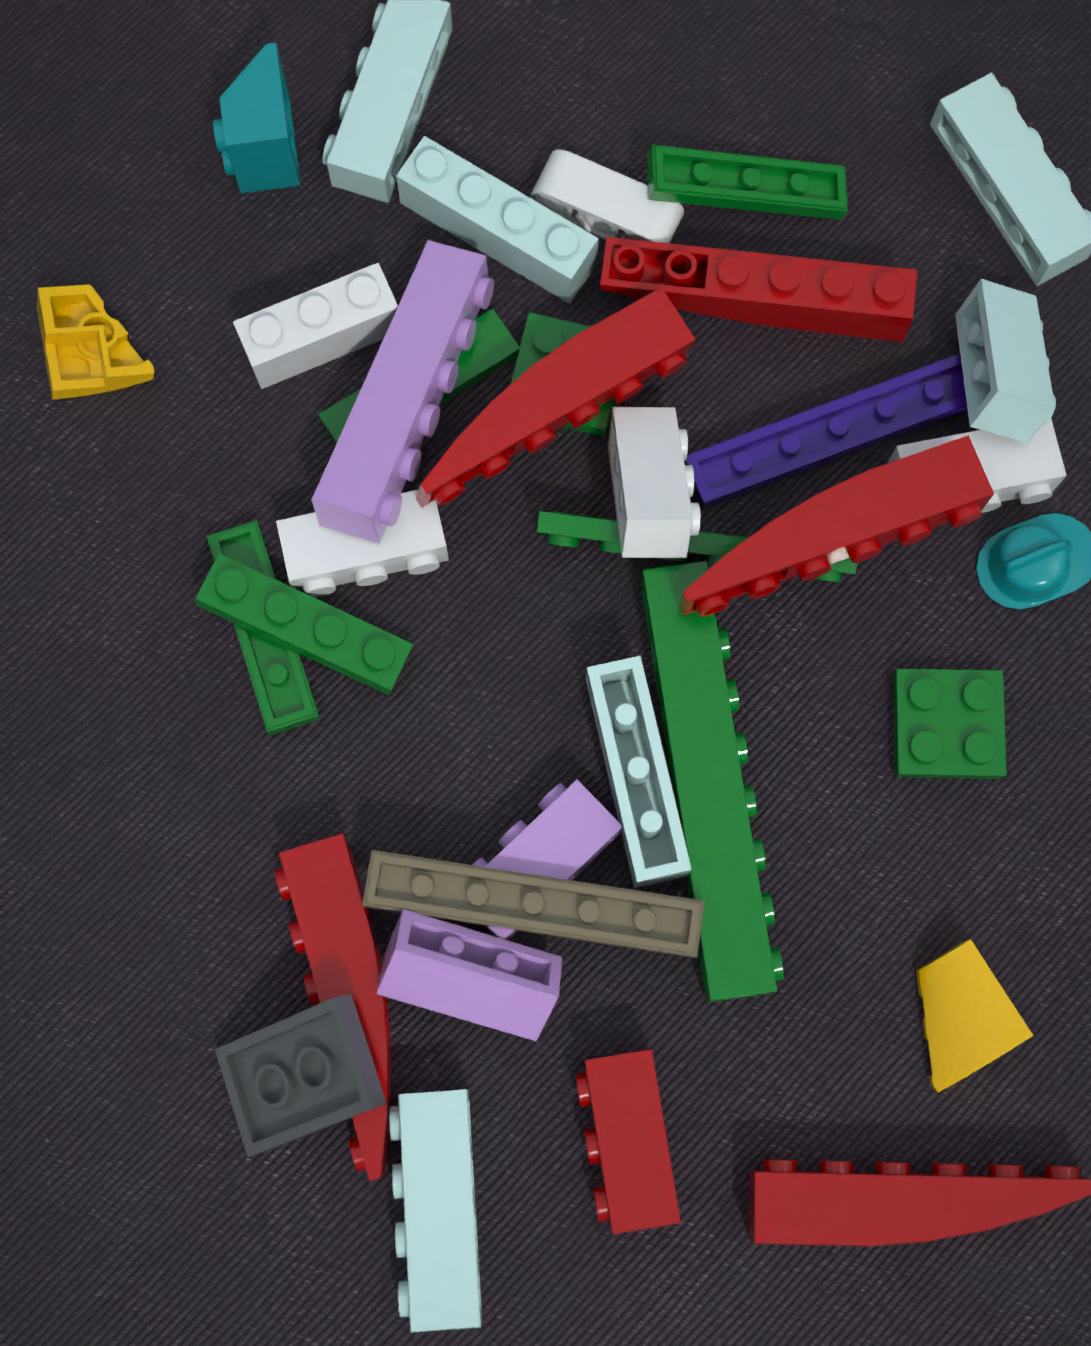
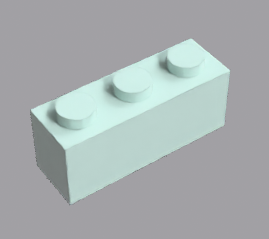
[955,279,1056,443]

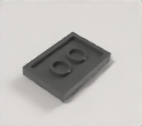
[215,993,387,1157]

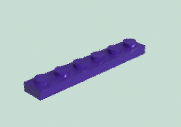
[684,354,968,509]

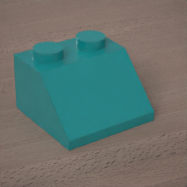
[213,43,301,193]

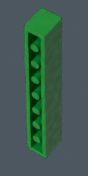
[640,561,784,1003]

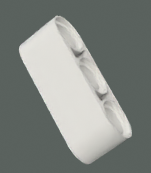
[530,150,684,243]

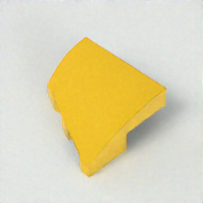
[37,285,154,400]
[916,939,1033,1093]

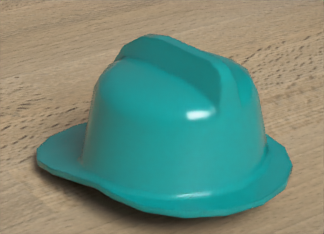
[976,513,1091,610]

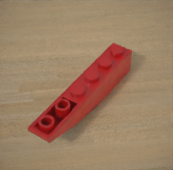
[600,237,918,342]
[416,287,696,508]
[679,435,994,617]
[274,834,392,1181]
[749,1159,1091,1246]

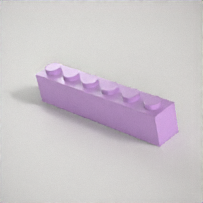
[311,240,494,543]

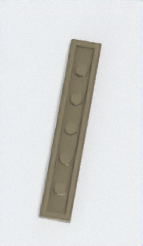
[362,850,705,958]

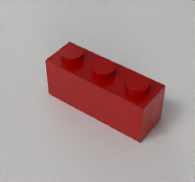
[575,1049,681,1234]

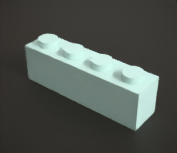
[323,0,453,203]
[930,73,1091,287]
[396,136,599,304]
[586,656,692,888]
[389,1089,482,1332]

